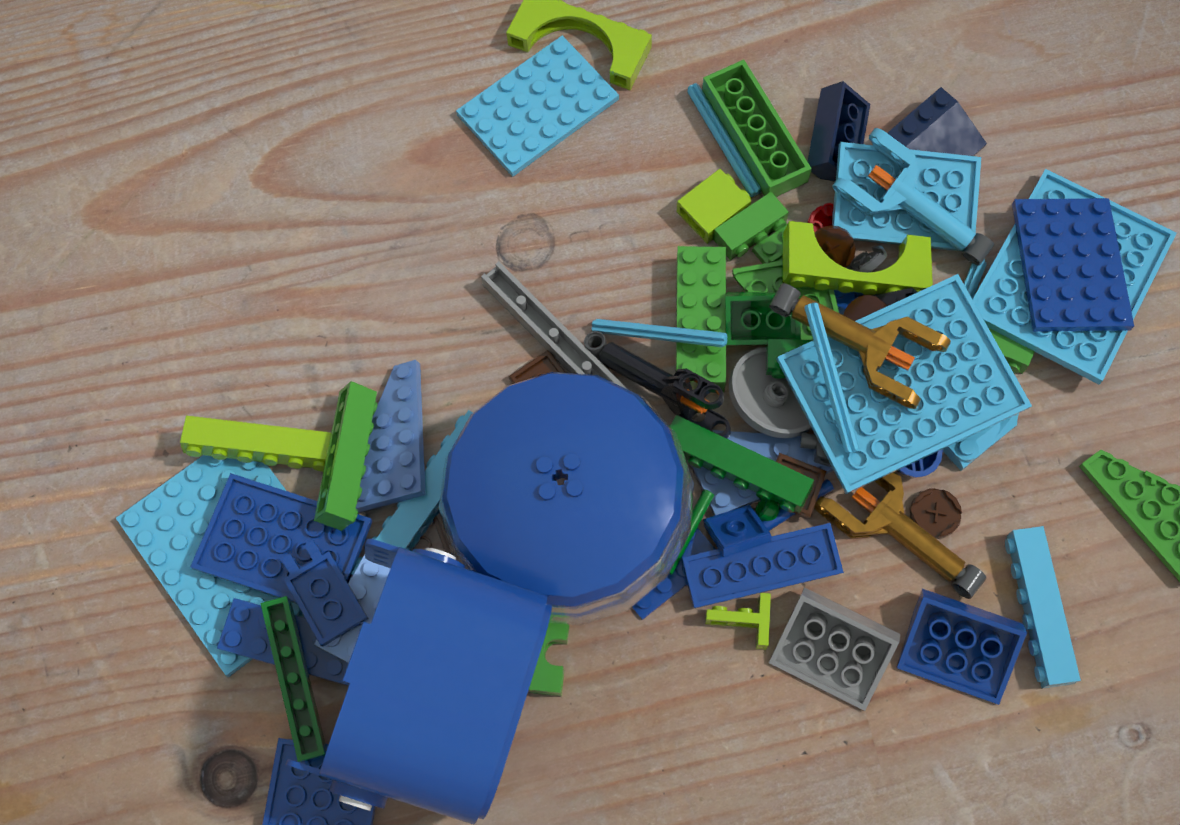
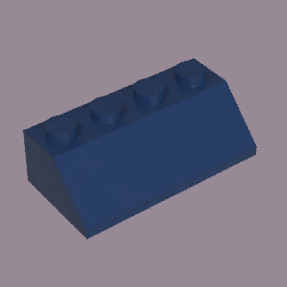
[807,81,870,182]

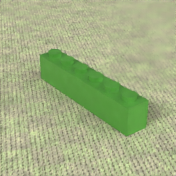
[314,381,377,531]

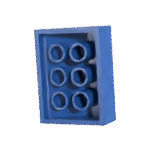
[897,589,1027,705]

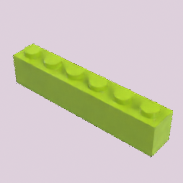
[180,415,331,472]

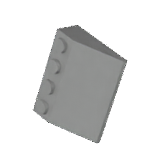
[769,587,900,711]

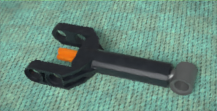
[584,331,731,439]

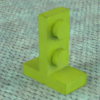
[705,593,771,650]

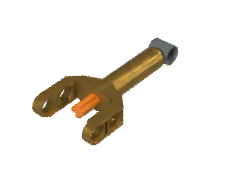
[769,283,951,409]
[814,472,986,599]

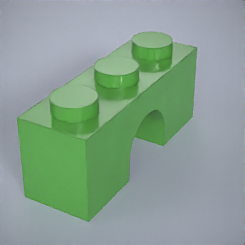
[529,612,570,696]

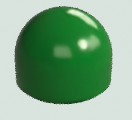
[755,499,780,521]

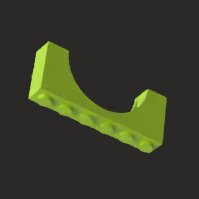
[506,0,652,90]
[783,221,933,295]

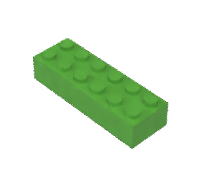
[702,60,812,197]
[676,246,726,392]

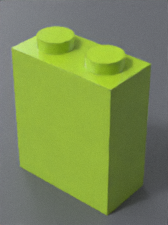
[676,169,751,244]

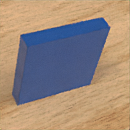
[703,505,771,557]

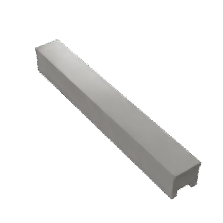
[481,261,628,390]

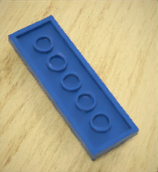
[681,523,844,609]
[217,598,349,686]

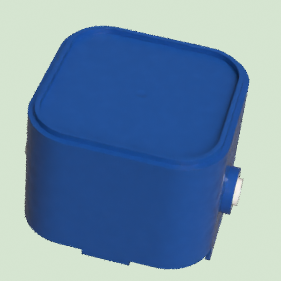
[286,539,552,825]

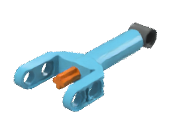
[832,128,994,265]

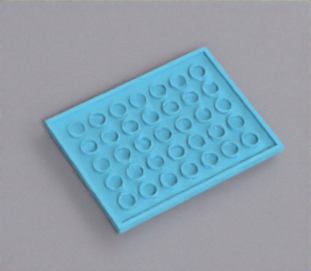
[972,169,1177,385]
[776,274,1032,494]
[116,455,352,677]

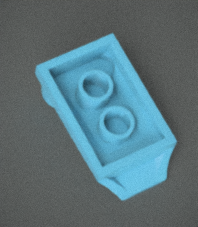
[943,414,1019,471]

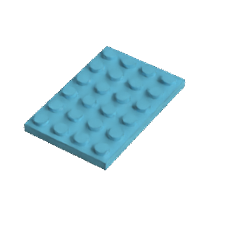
[456,35,619,177]
[832,142,982,252]

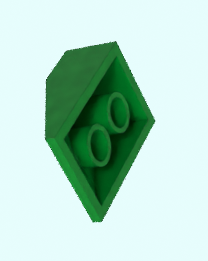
[725,292,801,345]

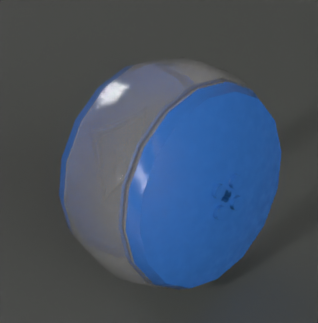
[439,372,694,626]

